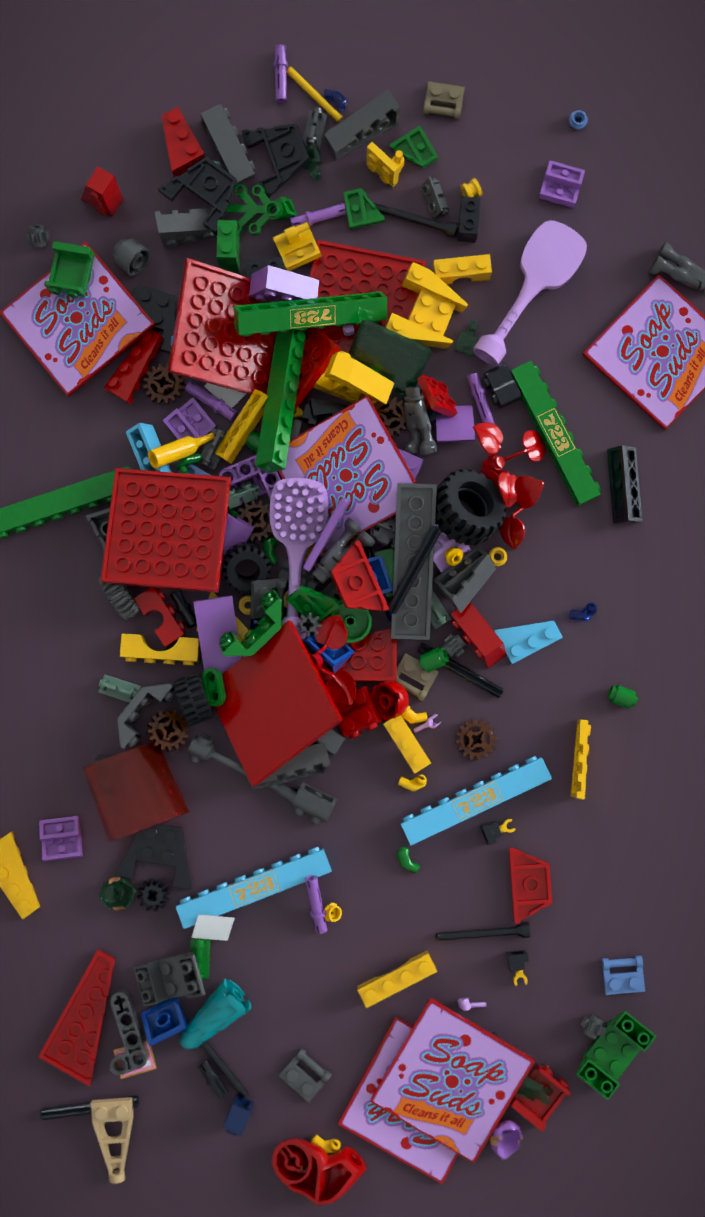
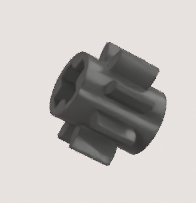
[26,224,50,247]
[297,612,323,637]
[442,634,466,658]
[580,1014,606,1040]

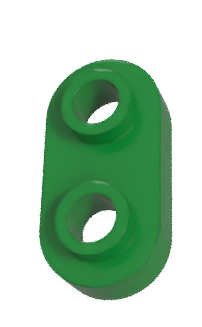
[202,668,226,707]

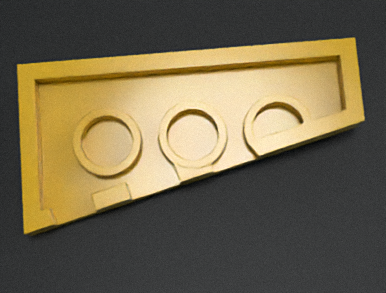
[570,720,591,799]
[0,832,40,919]

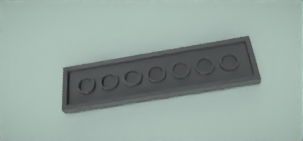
[391,483,437,640]

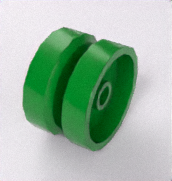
[328,597,372,643]

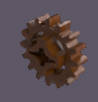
[143,364,185,405]
[373,397,407,438]
[236,500,273,542]
[146,709,189,752]
[455,718,497,761]

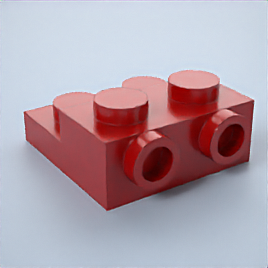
[333,686,383,739]

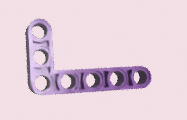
[219,455,281,500]

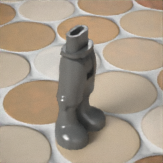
[648,242,705,292]
[404,387,437,454]
[312,518,375,584]

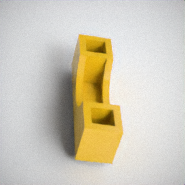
[120,634,200,666]
[357,950,437,1008]

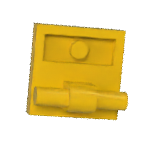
[366,142,404,187]
[273,222,322,271]

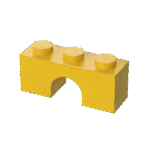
[432,254,492,285]
[383,715,431,774]

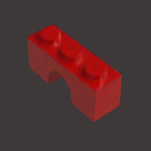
[134,587,187,648]

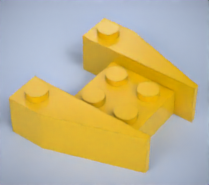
[381,262,468,349]
[313,351,394,405]

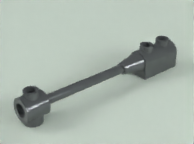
[187,733,337,824]

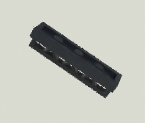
[607,445,642,524]

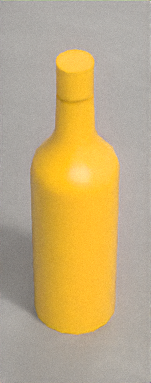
[148,433,215,469]

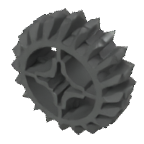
[98,577,140,620]

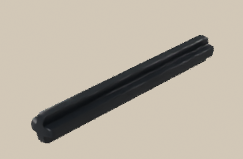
[387,526,441,614]
[418,643,504,698]
[40,1095,139,1120]

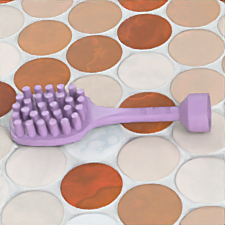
[473,221,587,366]
[270,478,328,641]

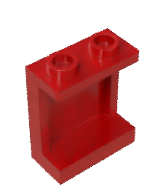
[510,1063,571,1132]

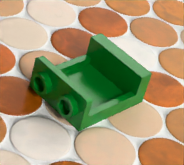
[44,241,95,298]

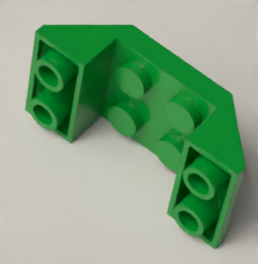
[219,590,282,656]
[576,1010,657,1100]

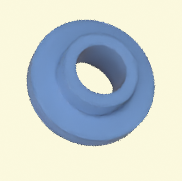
[569,110,588,130]

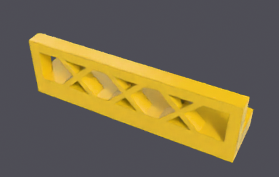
[214,389,268,464]

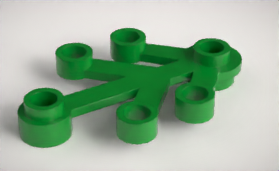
[212,184,283,235]

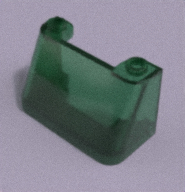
[348,320,432,399]

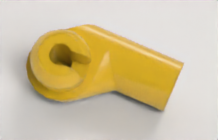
[401,706,428,724]
[398,774,427,792]
[311,1134,341,1154]

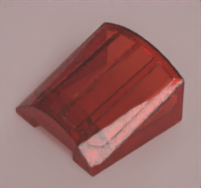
[83,742,189,842]

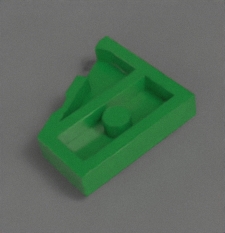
[389,126,439,169]
[343,188,385,230]
[287,586,341,627]

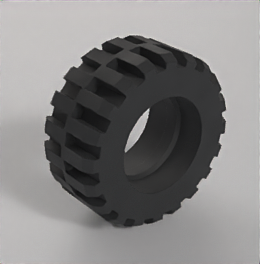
[435,469,506,546]

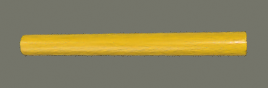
[286,67,343,123]

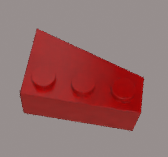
[161,107,205,177]
[81,166,123,217]
[450,602,507,669]

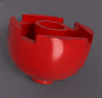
[371,681,409,721]

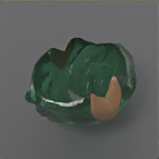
[99,877,137,910]

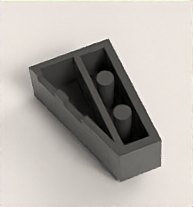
[154,208,217,248]
[433,546,496,613]

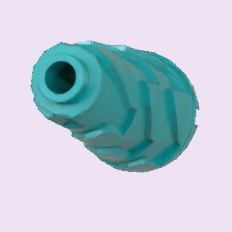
[180,978,252,1050]

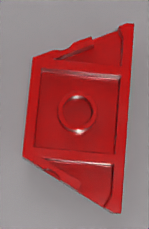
[330,540,389,611]
[508,847,552,924]

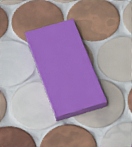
[303,497,351,571]
[193,595,242,674]

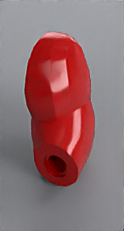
[272,1138,366,1206]

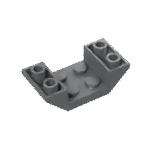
[117,684,176,749]
[133,952,205,1006]

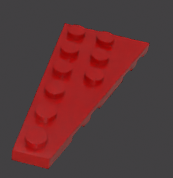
[259,327,341,430]
[309,628,397,682]
[38,949,116,1087]

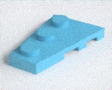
[494,621,563,664]

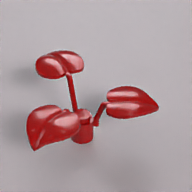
[472,422,546,508]
[478,468,544,549]
[310,615,356,706]

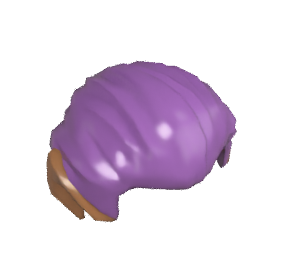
[490,1120,523,1160]

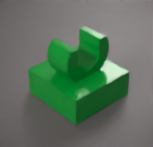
[273,196,297,220]

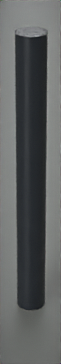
[200,1040,249,1099]

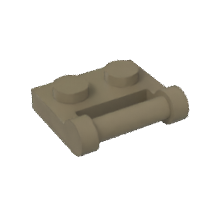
[423,81,465,119]
[396,653,439,702]

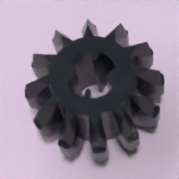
[137,877,171,912]

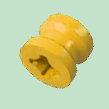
[460,178,482,197]

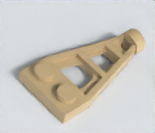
[91,1097,134,1184]

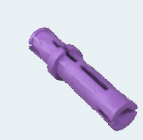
[273,45,288,104]
[290,203,346,227]
[466,373,496,425]
[185,380,238,422]
[305,875,328,934]

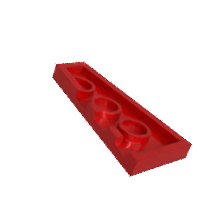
[103,330,164,405]

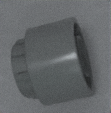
[113,238,151,276]

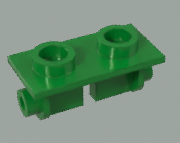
[190,938,211,980]

